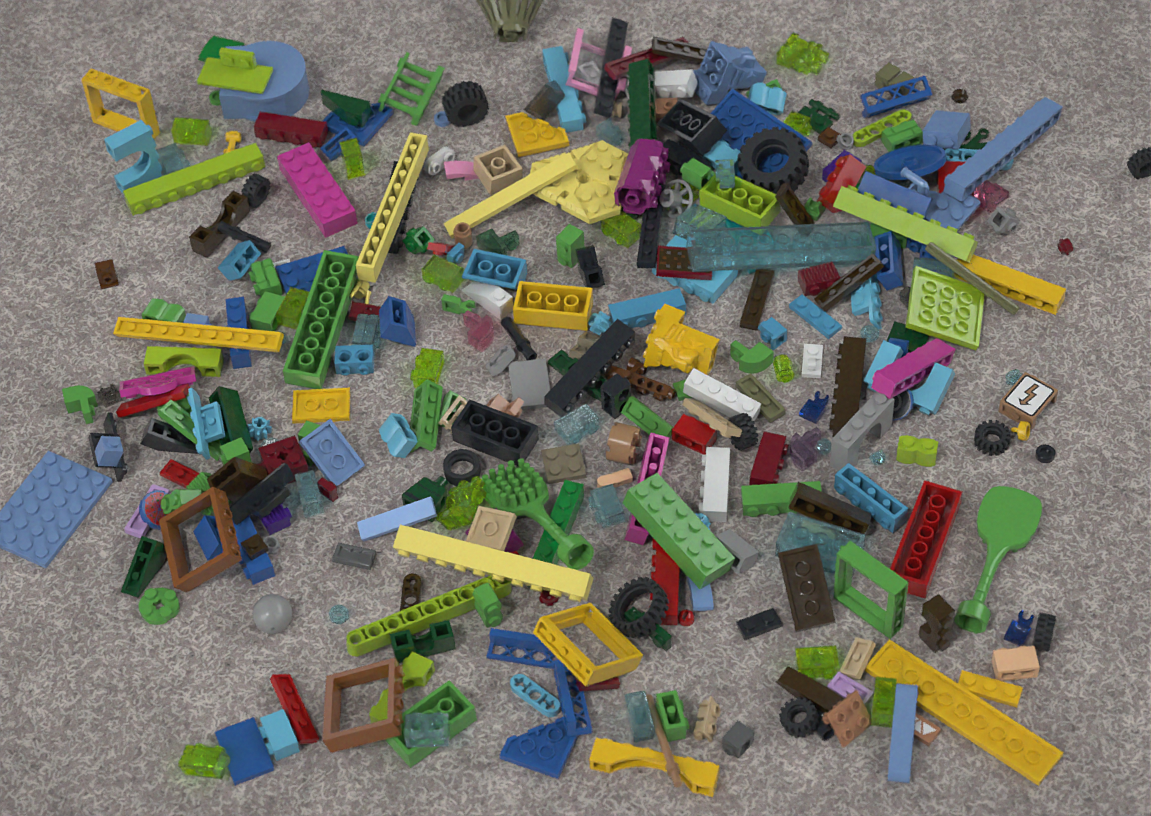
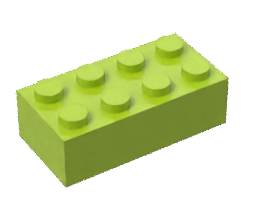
[699,169,781,234]

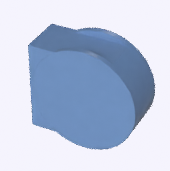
[219,41,309,122]

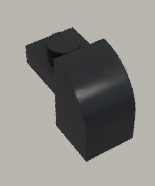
[575,245,605,288]

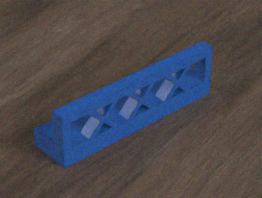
[860,75,933,118]
[486,628,567,669]
[554,660,592,736]

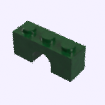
[389,620,456,663]

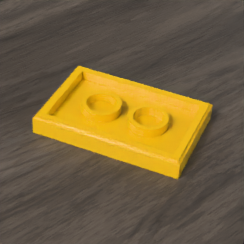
[292,387,350,424]

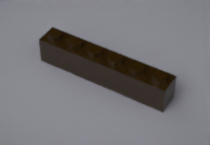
[829,336,867,437]

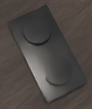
[736,608,782,641]

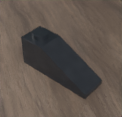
[140,418,198,454]

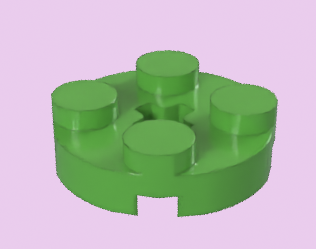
[139,588,180,625]

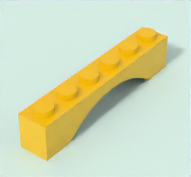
[589,738,720,797]

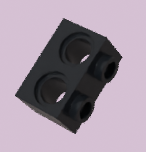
[600,373,631,419]

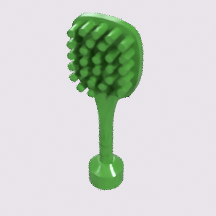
[481,458,594,570]
[954,486,1042,634]

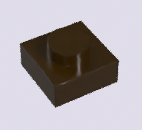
[240,533,269,561]

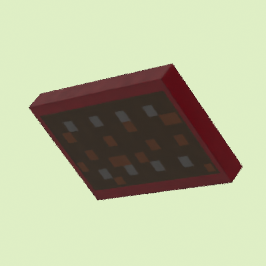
[656,245,713,280]

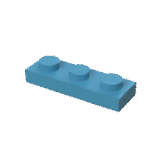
[789,294,842,339]

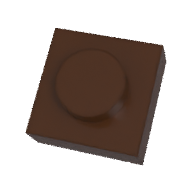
[817,127,841,149]

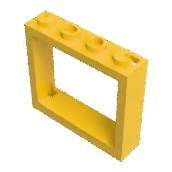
[81,68,160,140]
[533,602,643,686]

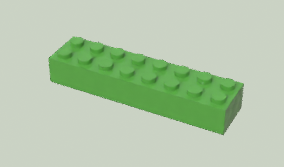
[283,250,359,389]

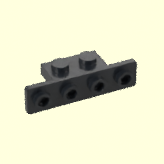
[88,412,128,482]
[229,463,294,525]

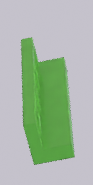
[410,380,443,452]

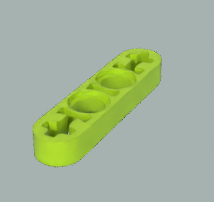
[852,109,912,147]

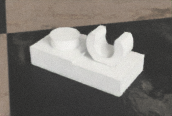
[802,344,823,378]

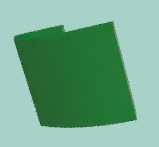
[198,36,244,62]

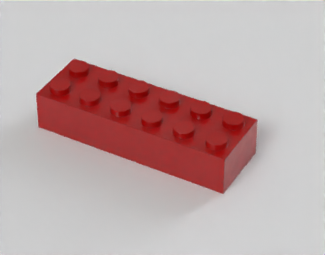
[890,480,963,599]

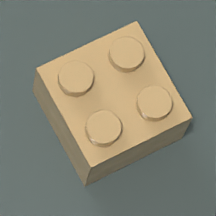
[473,145,522,195]

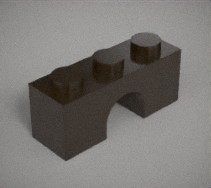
[918,593,955,653]

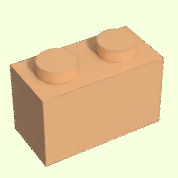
[991,646,1040,681]

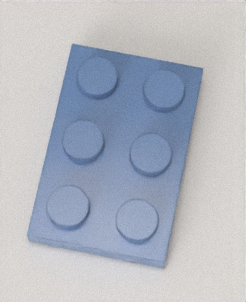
[299,419,365,486]

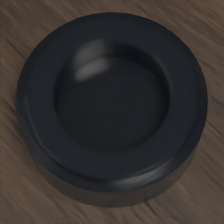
[1035,444,1056,463]

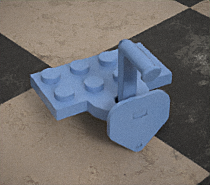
[901,167,981,230]

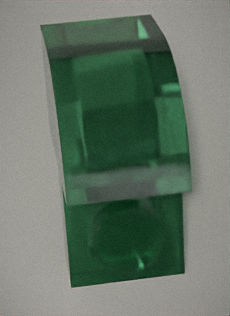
[476,228,520,255]

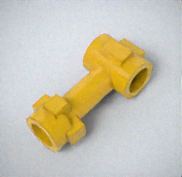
[223,131,241,154]

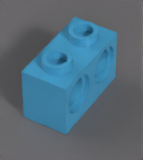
[334,345,375,376]

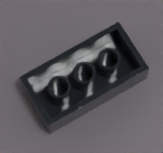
[656,99,727,156]
[451,399,539,467]

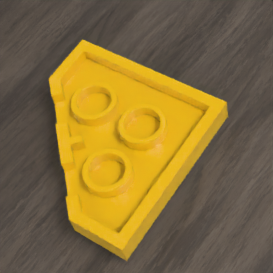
[505,112,569,157]

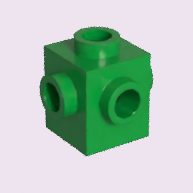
[402,226,435,254]

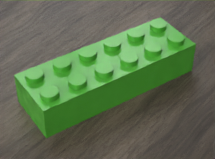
[623,473,735,589]

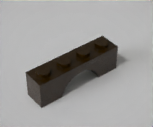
[189,190,250,258]

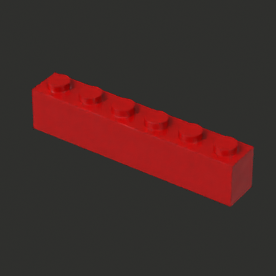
[649,538,680,626]

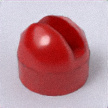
[678,609,694,627]

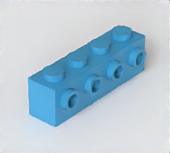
[834,463,908,533]

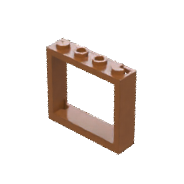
[159,487,242,592]
[322,658,405,753]

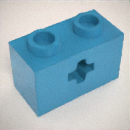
[218,240,261,281]

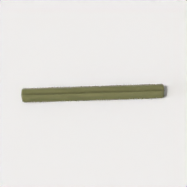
[925,242,1019,315]

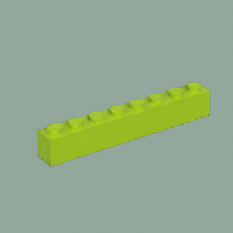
[123,143,265,216]
[833,185,979,263]

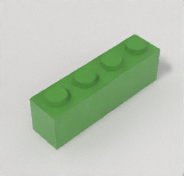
[741,481,822,517]

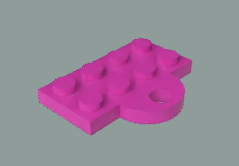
[119,366,196,399]

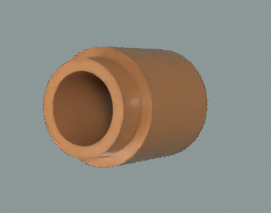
[453,222,473,249]

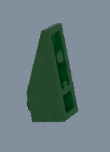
[321,89,372,128]
[121,536,167,598]

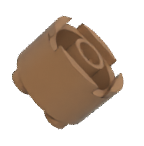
[606,422,642,465]

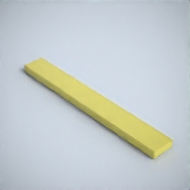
[443,153,578,239]

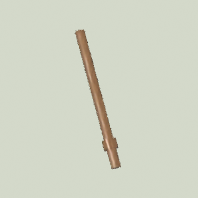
[644,694,682,787]

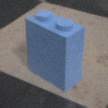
[923,110,971,149]

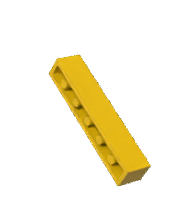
[952,254,1066,315]

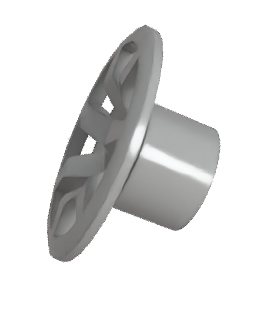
[660,179,693,219]

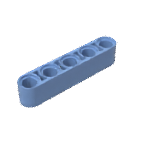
[888,683,918,783]

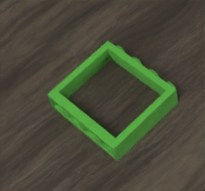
[833,541,908,639]

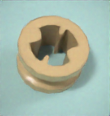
[612,102,622,118]

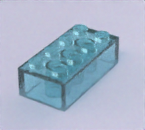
[775,512,866,578]

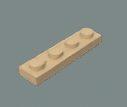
[682,398,742,438]

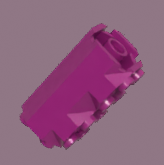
[614,139,670,214]

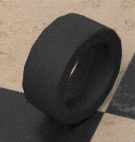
[443,449,481,487]

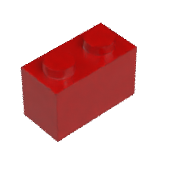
[672,414,717,455]

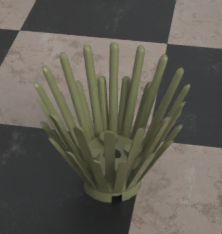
[476,0,544,43]

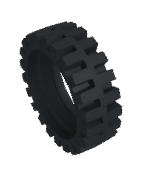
[608,577,669,638]

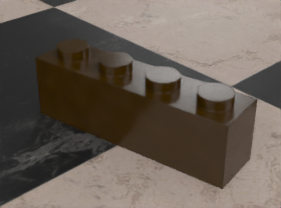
[788,481,871,540]

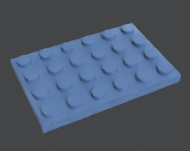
[0,451,113,568]

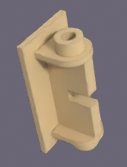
[693,696,720,743]

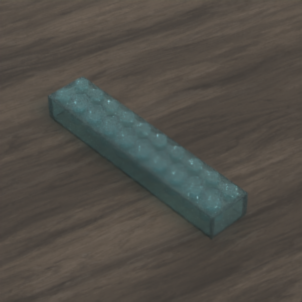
[686,222,876,272]

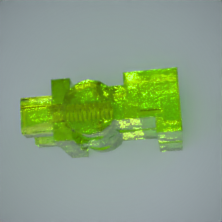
[776,32,829,75]
[436,476,487,530]

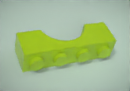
[143,346,224,377]
[369,652,435,723]

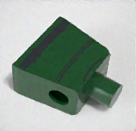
[402,476,448,523]

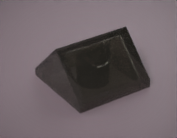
[524,80,565,121]

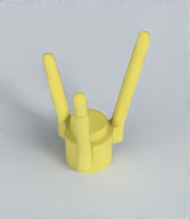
[350,280,371,304]

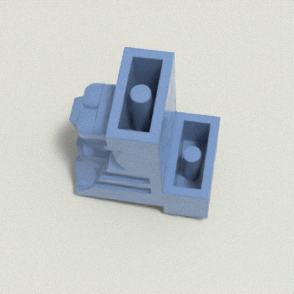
[693,41,767,105]

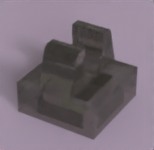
[97,384,123,408]

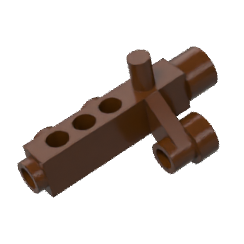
[605,357,676,402]

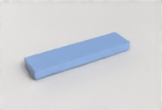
[357,496,437,542]

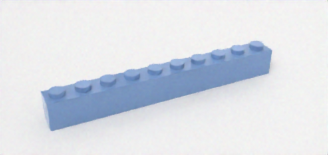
[943,97,1063,202]

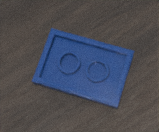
[215,717,275,785]

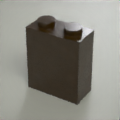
[207,457,268,502]

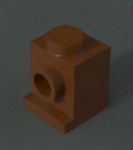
[95,259,119,290]

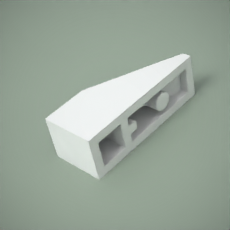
[462,281,513,320]

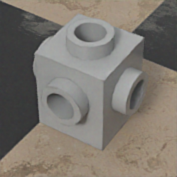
[987,207,1020,235]

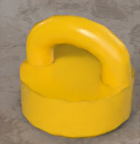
[1010,421,1031,441]

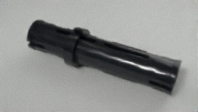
[217,221,272,253]
[501,316,537,361]

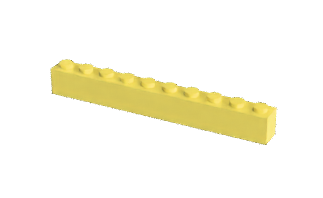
[356,133,429,283]
[393,525,594,602]

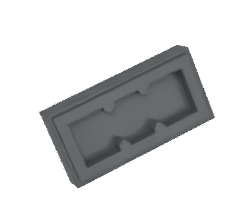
[332,542,377,570]

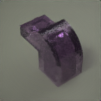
[790,427,822,472]

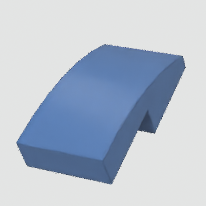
[687,577,714,611]

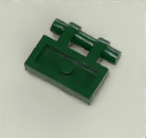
[794,99,840,134]

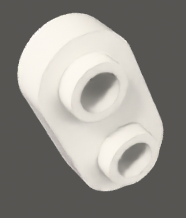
[424,147,455,175]

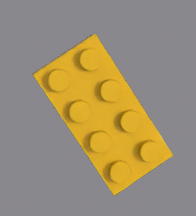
[513,281,593,331]

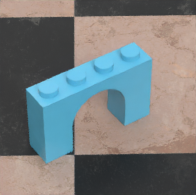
[104,120,162,195]
[652,234,738,304]
[864,340,955,416]

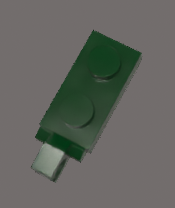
[624,606,672,652]

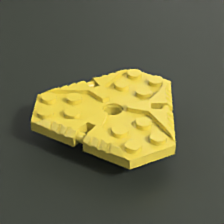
[530,140,628,224]

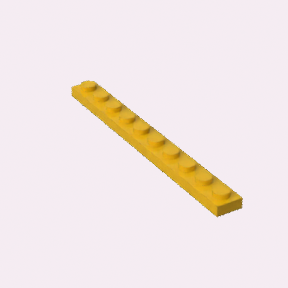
[113,317,284,352]

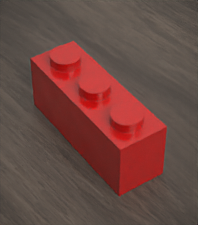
[817,154,866,213]

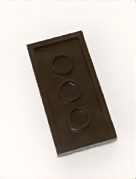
[778,543,836,632]

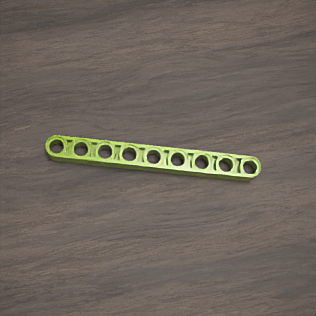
[346,576,512,657]

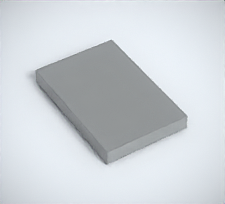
[508,358,550,410]

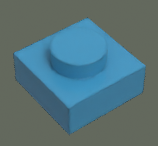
[446,243,465,267]

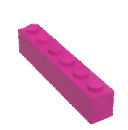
[871,338,956,399]
[624,432,669,545]

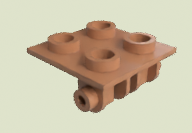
[822,690,873,748]

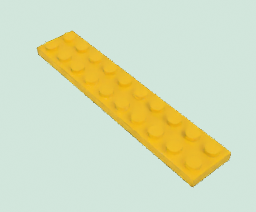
[864,639,1064,786]

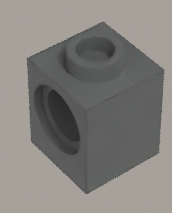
[722,720,754,759]

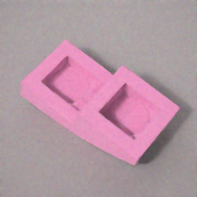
[444,161,479,181]

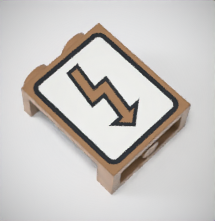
[998,372,1058,430]

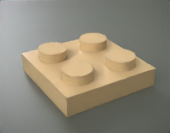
[466,506,517,551]

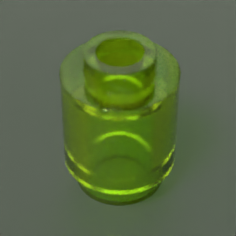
[773,354,795,383]

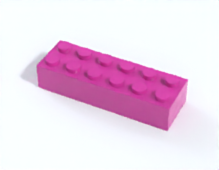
[277,143,358,238]

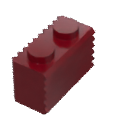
[798,261,840,297]

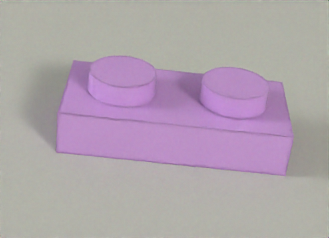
[827,672,874,707]

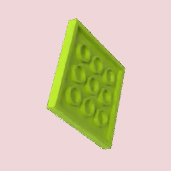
[905,266,985,350]

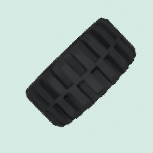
[737,127,809,194]

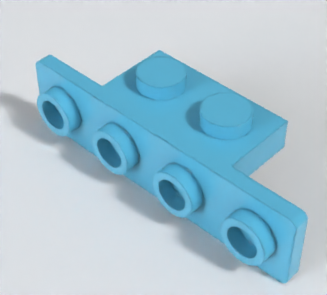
[851,273,883,330]
[187,388,225,460]

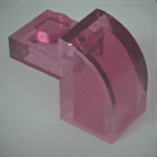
[973,180,1010,213]
[463,310,494,352]

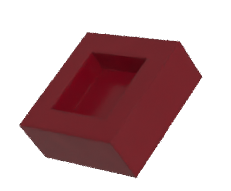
[317,477,338,502]

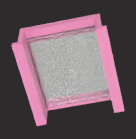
[566,28,632,102]

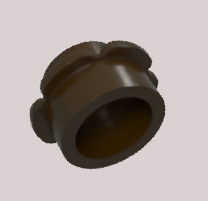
[951,89,969,104]

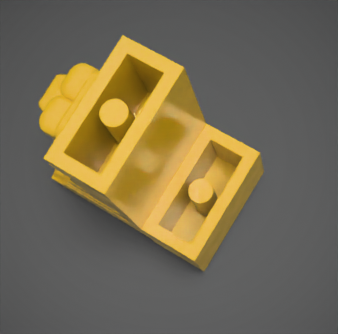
[643,304,720,375]

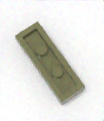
[735,373,786,423]

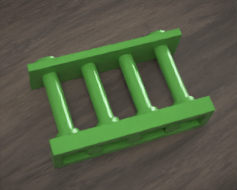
[378,52,445,126]

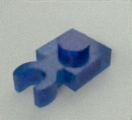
[799,391,829,424]
[1004,610,1034,646]

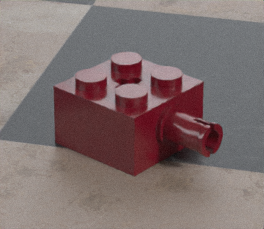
[257,435,310,484]

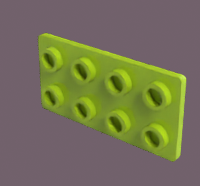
[197,47,273,94]

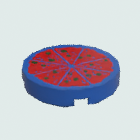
[139,490,168,530]

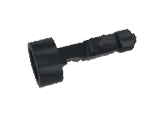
[805,709,835,741]

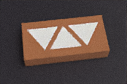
[914,713,941,747]

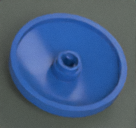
[874,145,946,180]

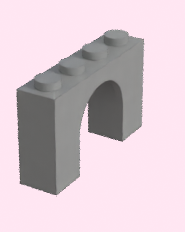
[830,392,894,471]

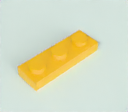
[958,670,1023,708]

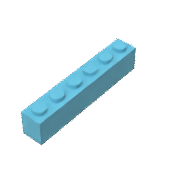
[542,46,586,133]

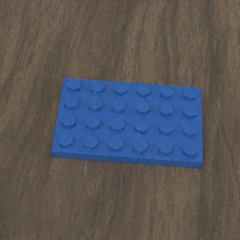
[711,88,813,179]

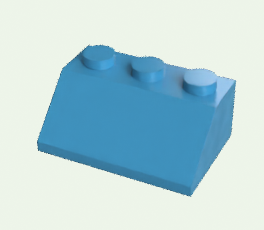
[462,249,527,289]

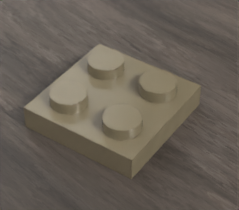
[541,444,586,484]

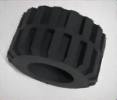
[442,81,489,127]

